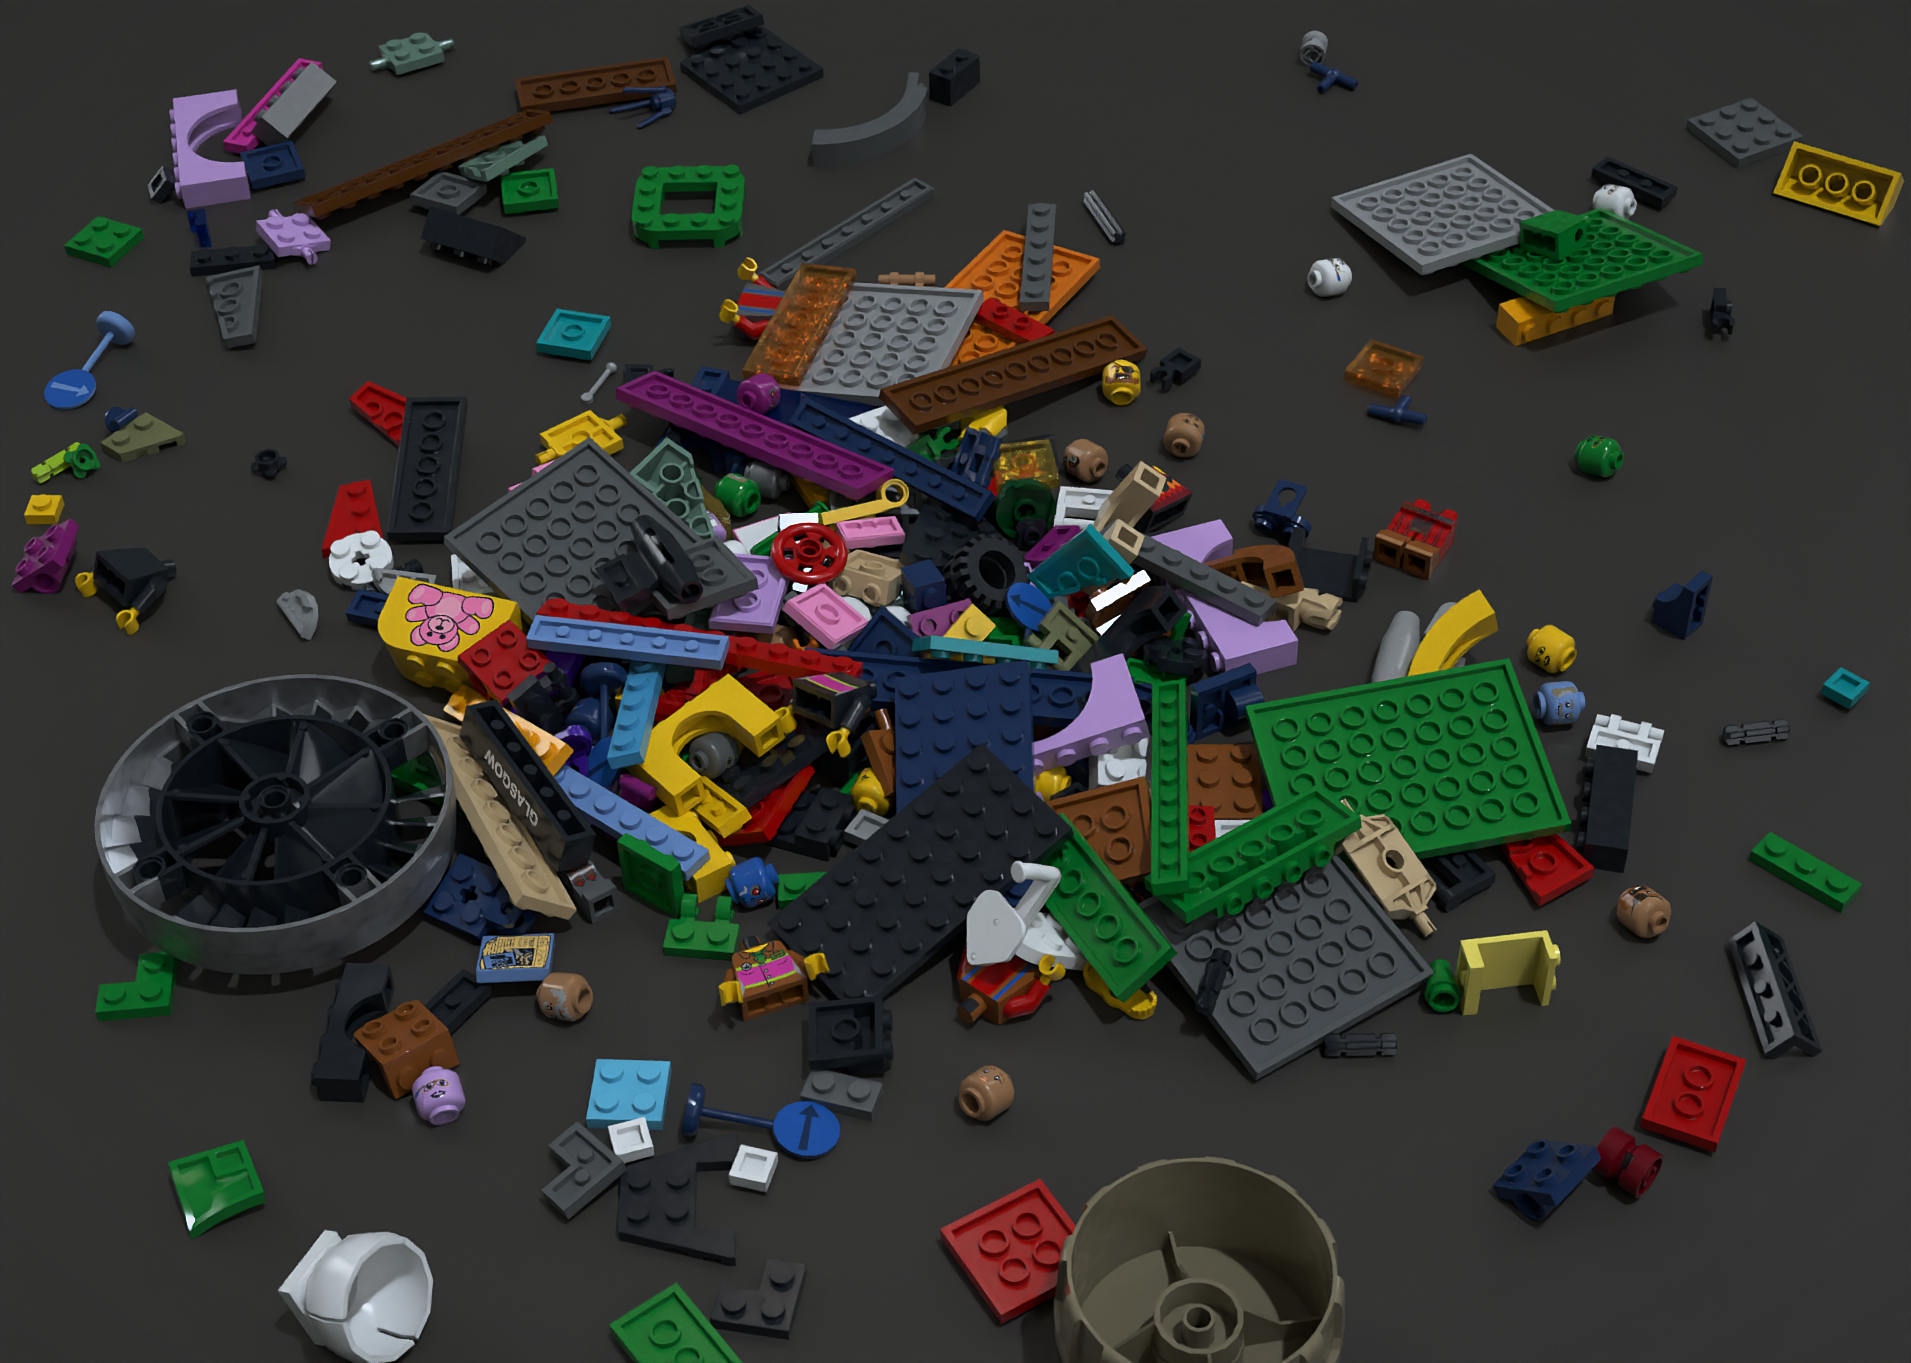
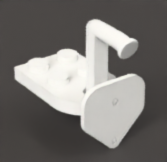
[967,861,1088,971]

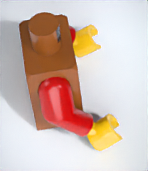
[956,942,1065,1024]

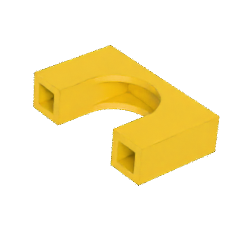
[627,674,785,817]

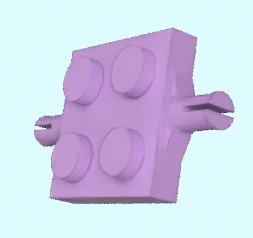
[256,209,331,265]

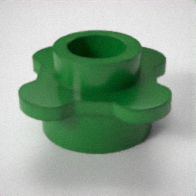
[63,443,100,478]

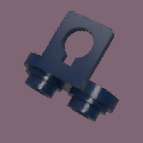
[1252,479,1312,540]

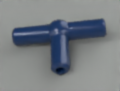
[1310,62,1358,93]
[1367,395,1427,425]

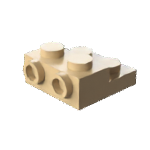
[828,549,904,607]

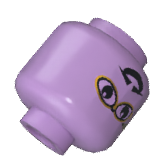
[412,1066,465,1125]

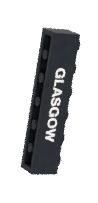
[459,700,596,873]

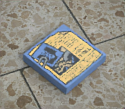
[476,933,555,983]

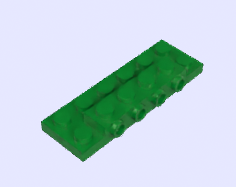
[1144,785,1362,923]

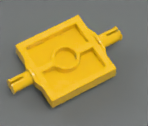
[535,410,628,466]

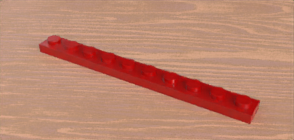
[536,598,863,679]

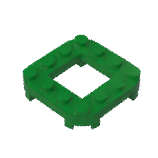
[632,165,746,249]

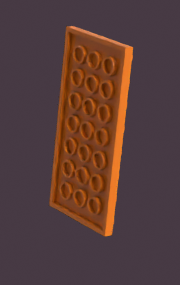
[944,230,1100,367]

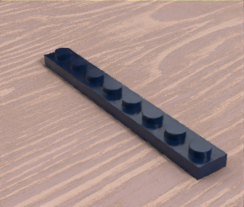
[789,397,996,522]

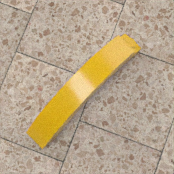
[1408,589,1499,676]

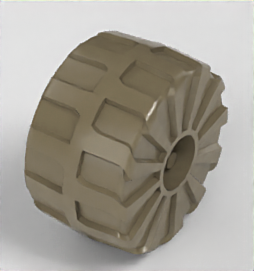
[1054,1156,1345,1363]

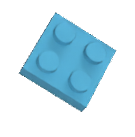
[586,1059,672,1130]

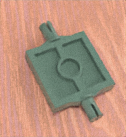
[369,32,455,75]

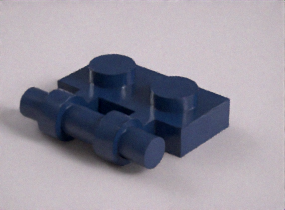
[951,426,1003,488]

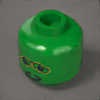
[1575,435,1624,478]

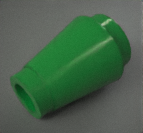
[1425,959,1462,1012]

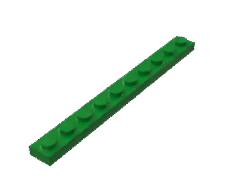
[1151,679,1190,896]

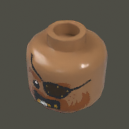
[1617,885,1671,939]

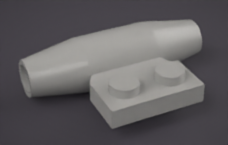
[1371,611,1466,683]

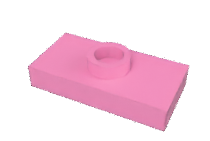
[835,516,905,549]

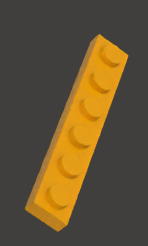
[443,684,574,777]

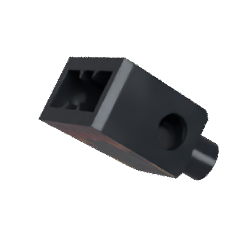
[1115,463,1193,533]

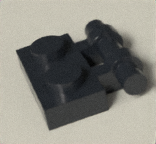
[506,662,580,735]

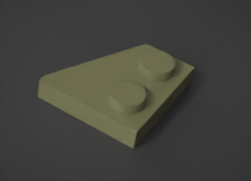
[100,412,186,463]

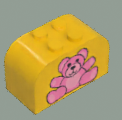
[378,577,529,693]

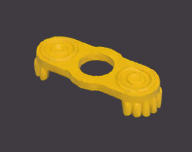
[1083,961,1157,1020]

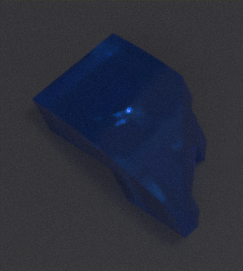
[187,209,212,248]

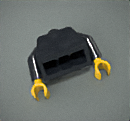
[75,548,177,635]

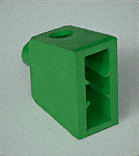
[1519,210,1591,261]

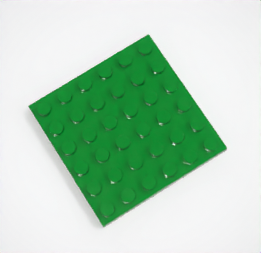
[1460,209,1703,313]

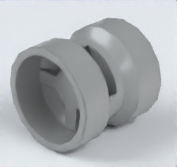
[1300,31,1328,66]

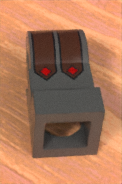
[560,859,620,924]

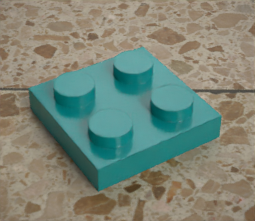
[536,309,611,360]

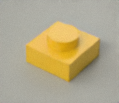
[24,495,64,524]

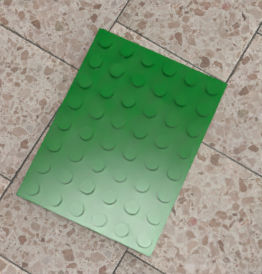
[1245,658,1571,872]

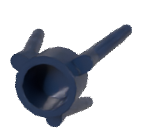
[609,86,676,129]

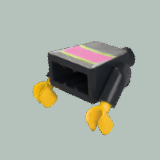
[775,672,877,757]

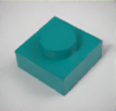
[1820,667,1870,709]

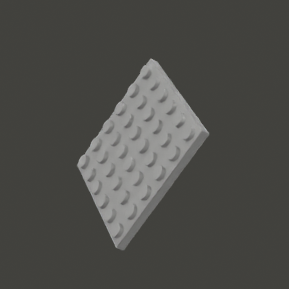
[1331,154,1554,275]
[768,281,984,406]

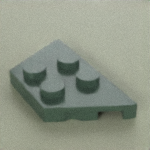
[458,135,548,182]

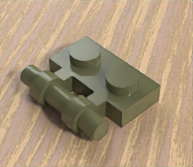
[1024,601,1100,671]

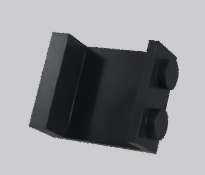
[1288,527,1373,603]

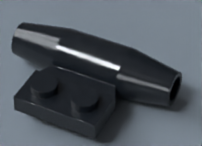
[595,515,703,612]

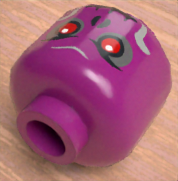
[736,373,781,415]

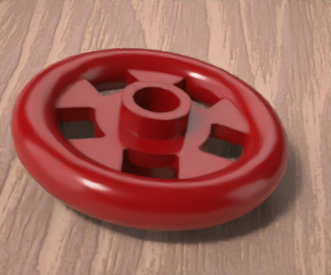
[771,522,848,585]

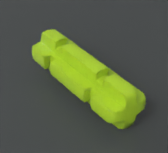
[30,442,82,484]

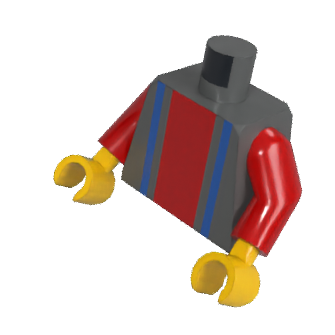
[719,258,803,340]

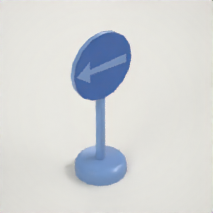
[44,311,136,410]

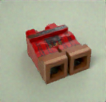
[1373,498,1458,580]

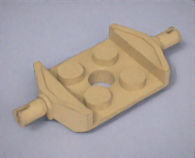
[1334,799,1437,938]

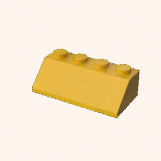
[1773,141,1904,227]

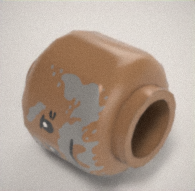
[536,972,593,1021]

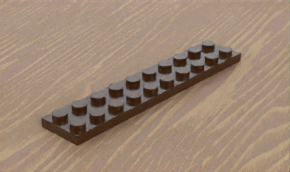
[293,109,553,220]
[879,315,1148,435]

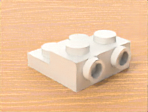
[1089,736,1152,803]

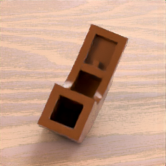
[1204,545,1304,598]

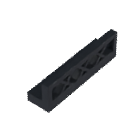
[1727,921,1822,1059]

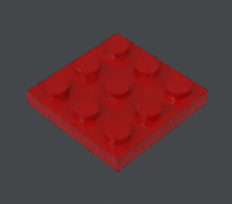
[940,1179,1076,1324]

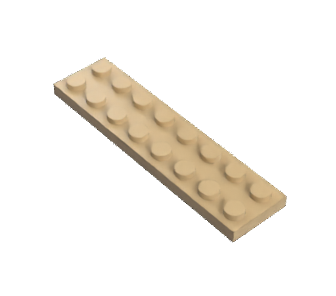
[424,714,577,920]

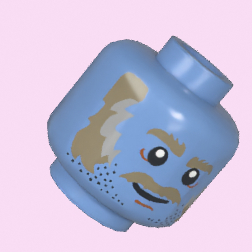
[1532,681,1585,726]

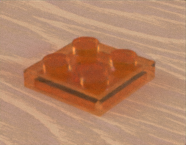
[1344,339,1424,398]

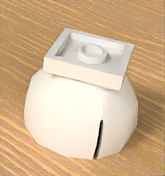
[278,1230,433,1363]

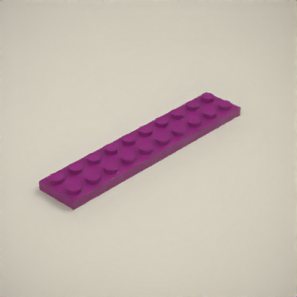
[616,370,894,500]

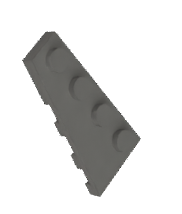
[206,265,263,348]

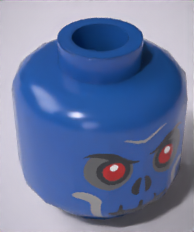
[725,857,780,909]

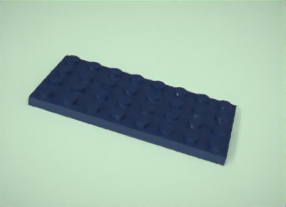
[895,660,1036,908]

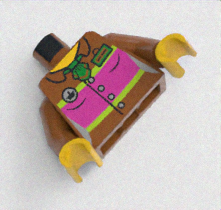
[718,936,830,1022]

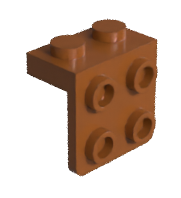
[1084,570,1171,658]
[354,1000,460,1100]

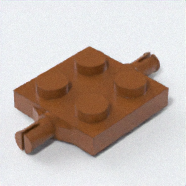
[861,708,896,798]

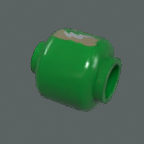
[714,473,761,517]

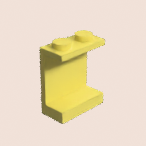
[1455,930,1561,1016]

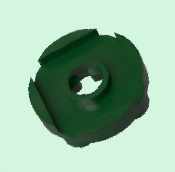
[993,478,1057,539]

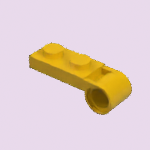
[818,479,909,531]

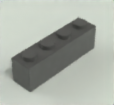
[251,62,337,146]

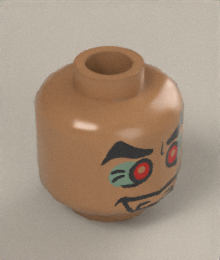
[1063,439,1108,483]

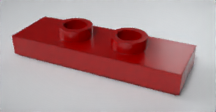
[974,297,1054,344]

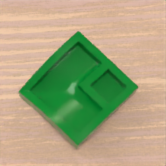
[168,1140,266,1239]

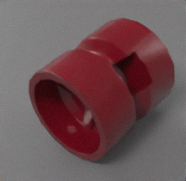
[1592,1126,1664,1198]

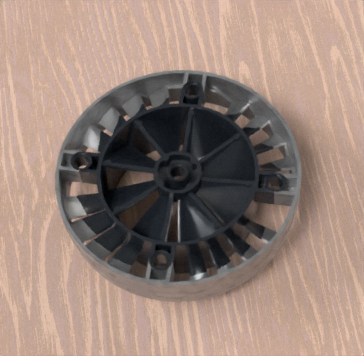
[95,674,456,974]

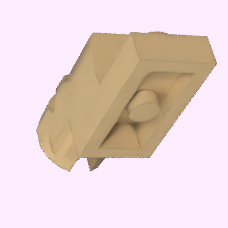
[1241,581,1343,632]

